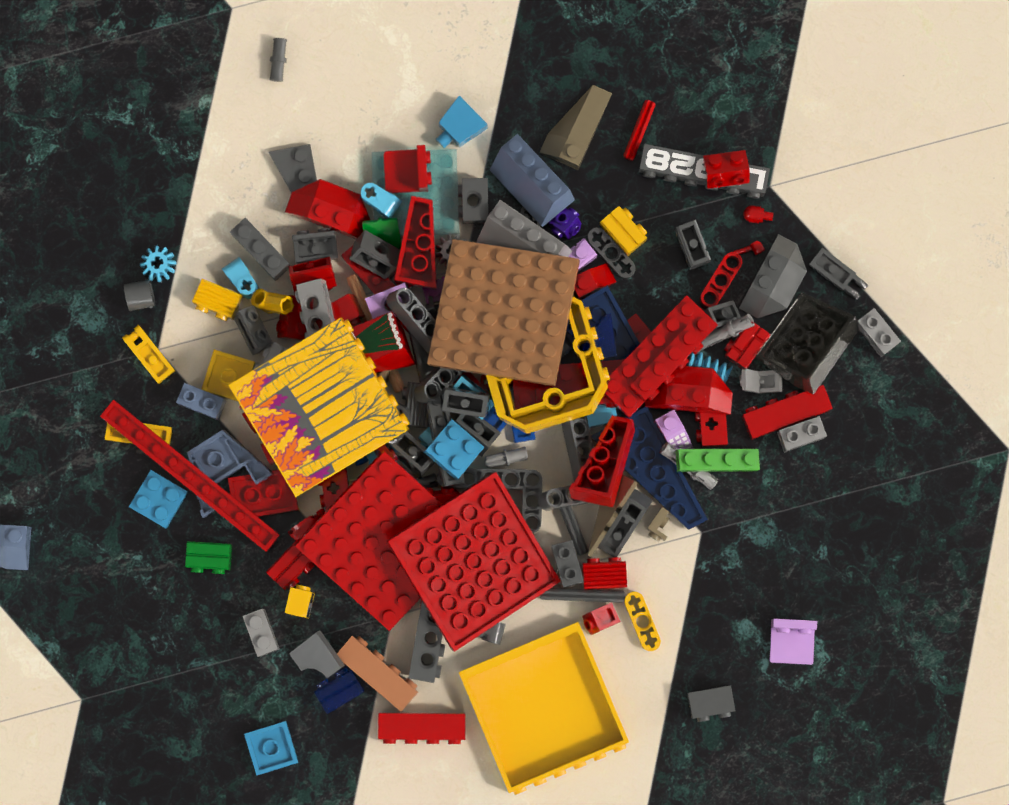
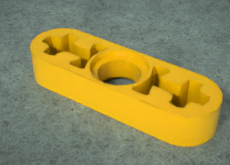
[624,592,661,651]

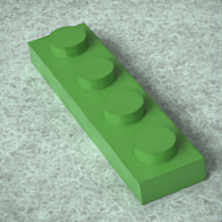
[675,449,760,472]

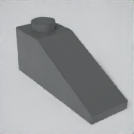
[598,489,653,558]

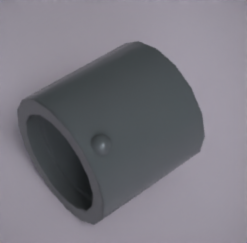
[124,279,155,311]

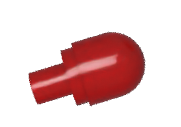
[743,206,774,223]

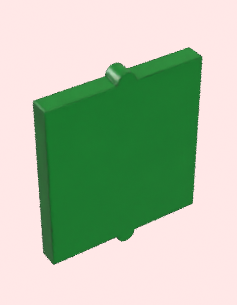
[362,217,402,249]

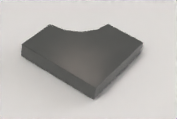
[289,630,345,678]

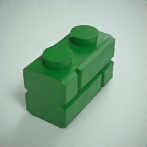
[185,541,232,574]

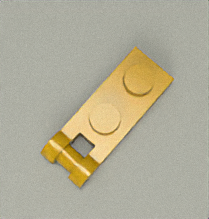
[122,325,175,384]

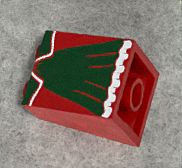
[351,311,415,373]

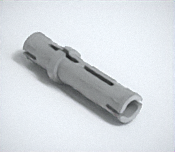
[699,314,755,352]
[659,442,718,490]

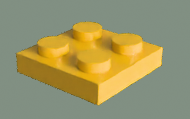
[201,349,255,402]

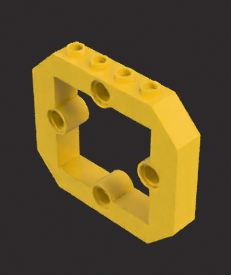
[486,297,610,434]

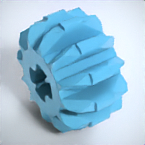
[140,246,177,282]

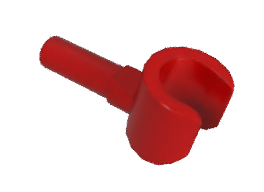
[734,241,765,255]

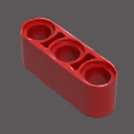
[699,252,742,309]

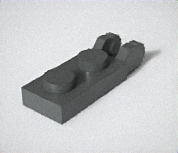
[809,247,868,300]

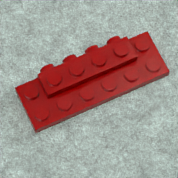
[604,296,718,418]
[512,359,625,410]

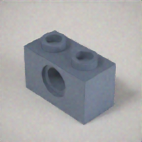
[176,383,227,421]

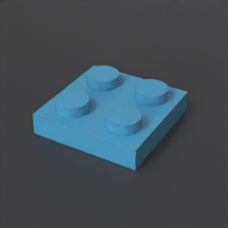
[424,419,484,480]
[129,470,188,529]
[244,721,299,775]

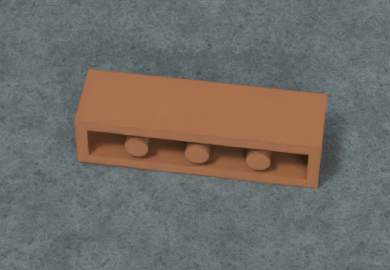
[337,636,418,712]

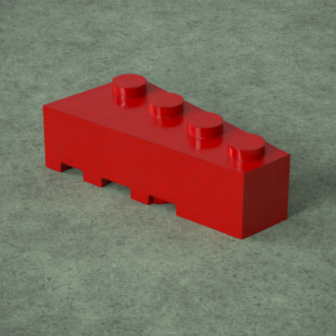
[569,415,635,508]

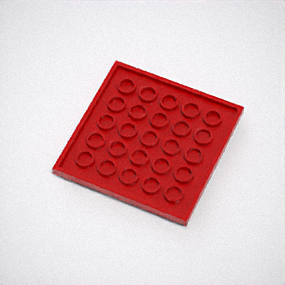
[294,450,443,631]
[386,471,561,652]

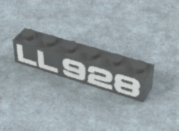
[639,144,770,199]

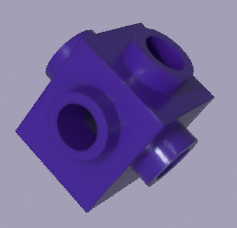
[547,207,582,240]

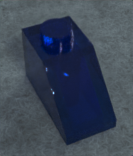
[583,313,617,358]

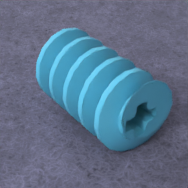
[686,352,733,384]

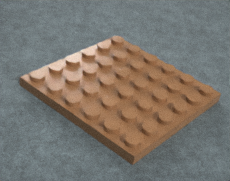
[427,239,580,386]

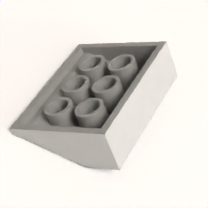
[476,200,572,257]

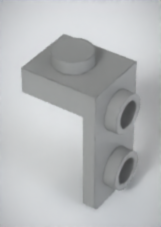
[740,369,782,394]

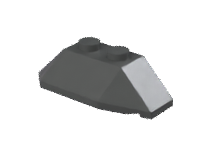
[739,234,807,319]

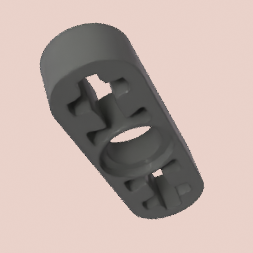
[588,227,635,279]

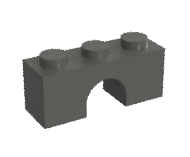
[230,217,290,281]

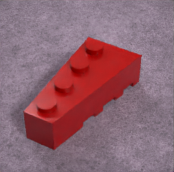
[394,196,437,290]

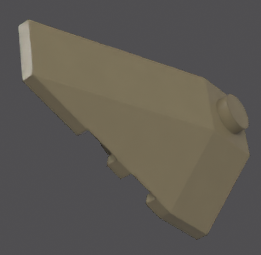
[540,85,612,170]
[587,475,638,558]

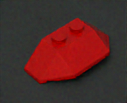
[285,179,370,239]
[645,366,733,415]

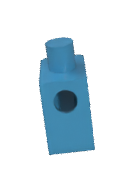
[436,96,488,148]

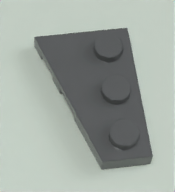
[269,144,317,193]

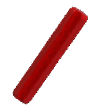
[624,100,655,160]

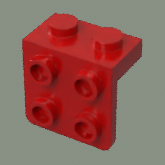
[384,145,432,194]

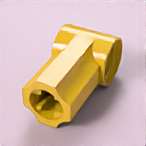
[251,288,294,315]

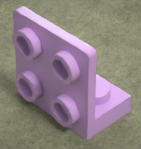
[770,619,817,665]

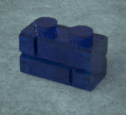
[314,668,365,714]

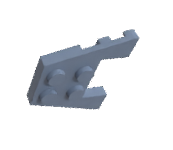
[187,430,274,518]

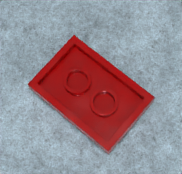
[228,470,299,517]

